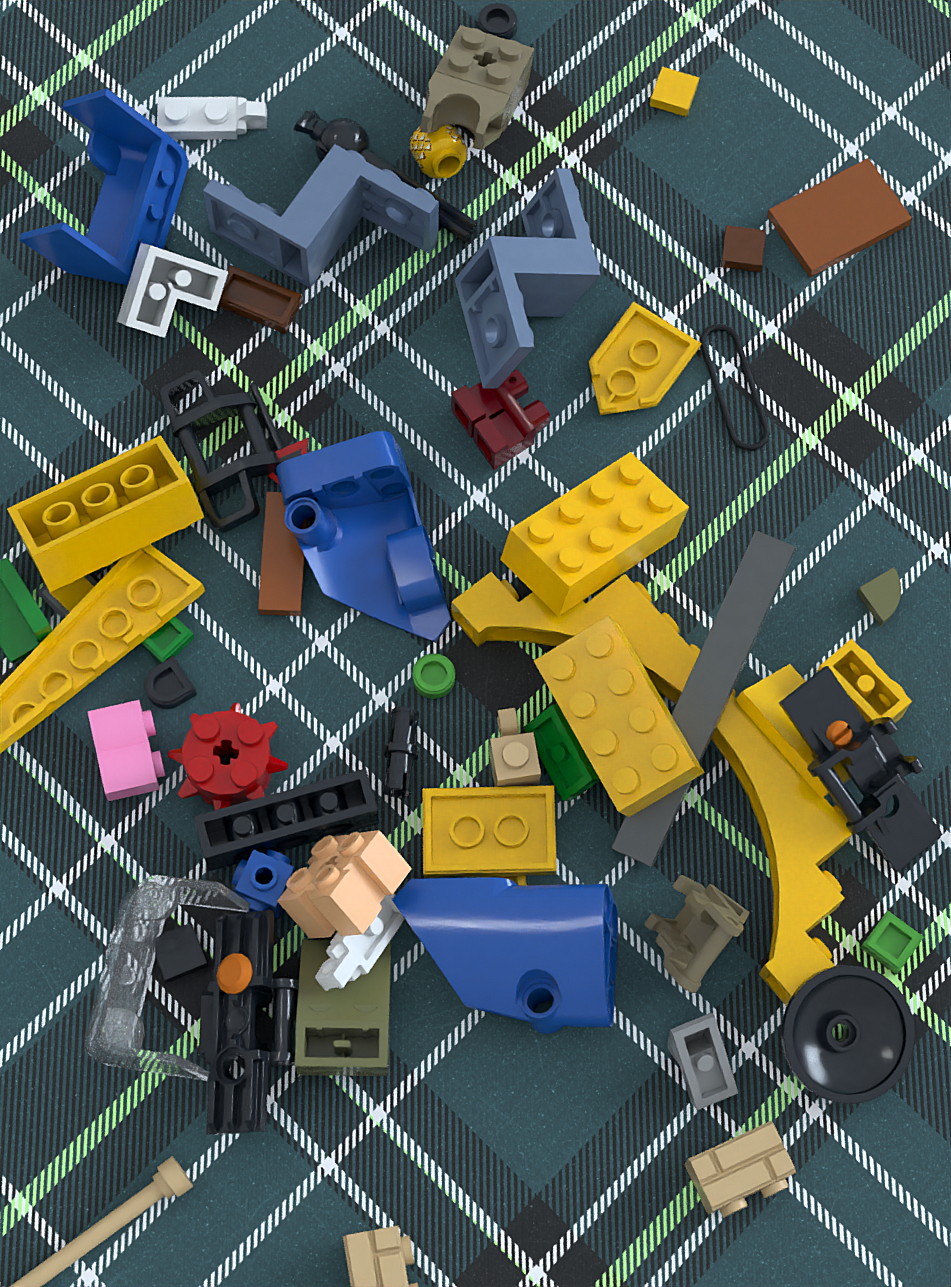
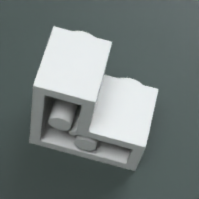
[117,243,228,338]

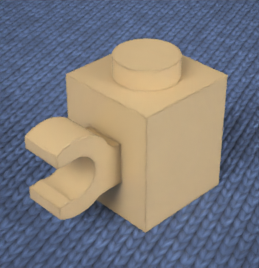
[489,708,541,787]

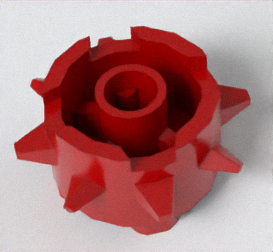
[168,703,288,810]

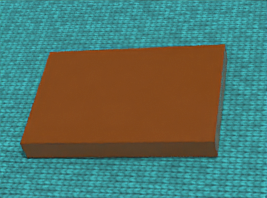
[767,158,912,277]

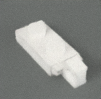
[157,97,267,140]
[315,893,405,991]

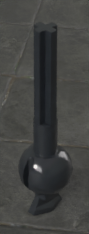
[293,110,478,242]

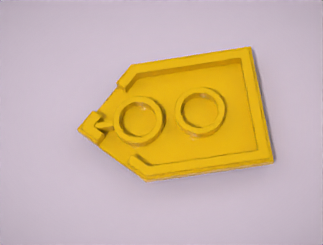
[588,301,701,415]

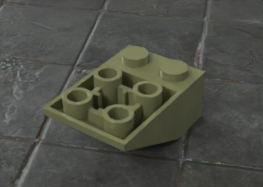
[295,940,391,1076]

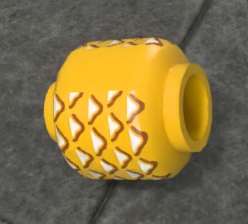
[410,124,468,179]

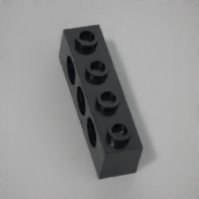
[193,769,379,871]

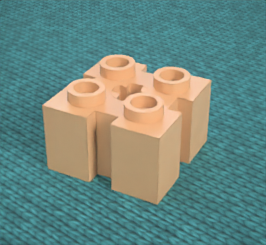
[277,830,412,939]

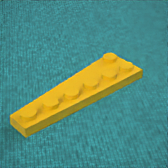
[0,544,205,754]

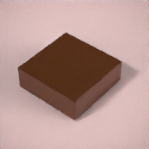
[721,225,766,272]

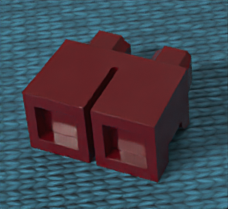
[451,369,550,470]

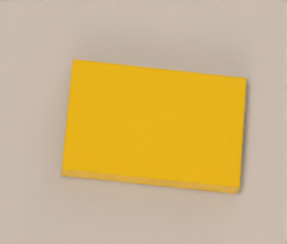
[735,664,851,798]
[422,785,557,878]

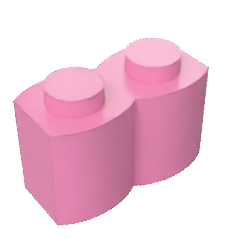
[88,700,166,802]

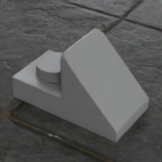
[667,1012,738,1110]

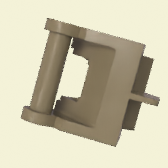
[644,875,750,993]

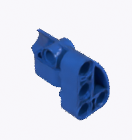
[276,431,452,643]
[392,877,618,1034]

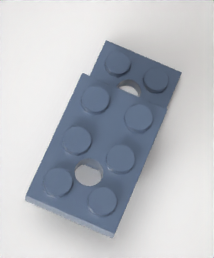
[203,144,439,289]
[455,168,601,388]

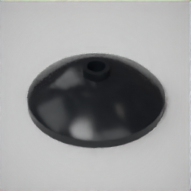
[781,965,915,1104]

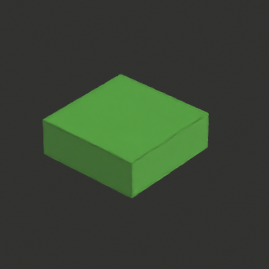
[860,911,924,975]

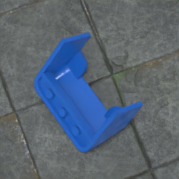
[19,88,188,286]

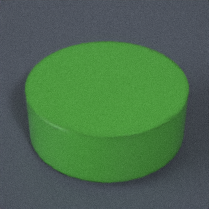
[412,653,455,699]

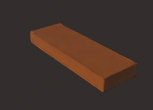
[258,492,308,616]

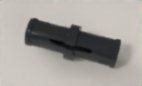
[383,707,419,798]

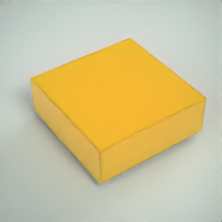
[649,67,699,117]

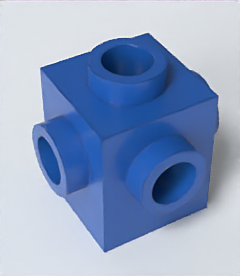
[232,849,295,919]

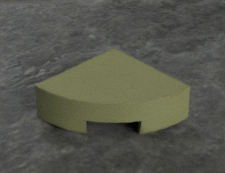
[857,567,901,626]

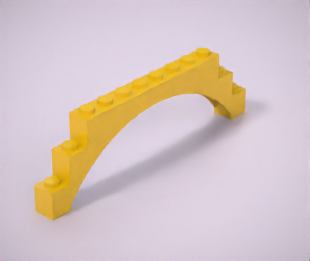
[451,571,853,1006]

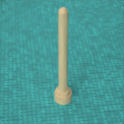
[10,1156,193,1287]

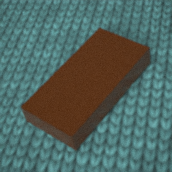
[218,265,303,334]

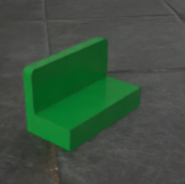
[0,557,52,663]
[524,704,601,802]

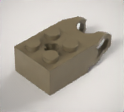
[420,25,535,150]

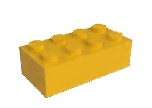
[7,435,205,592]
[500,452,689,617]
[534,615,705,817]

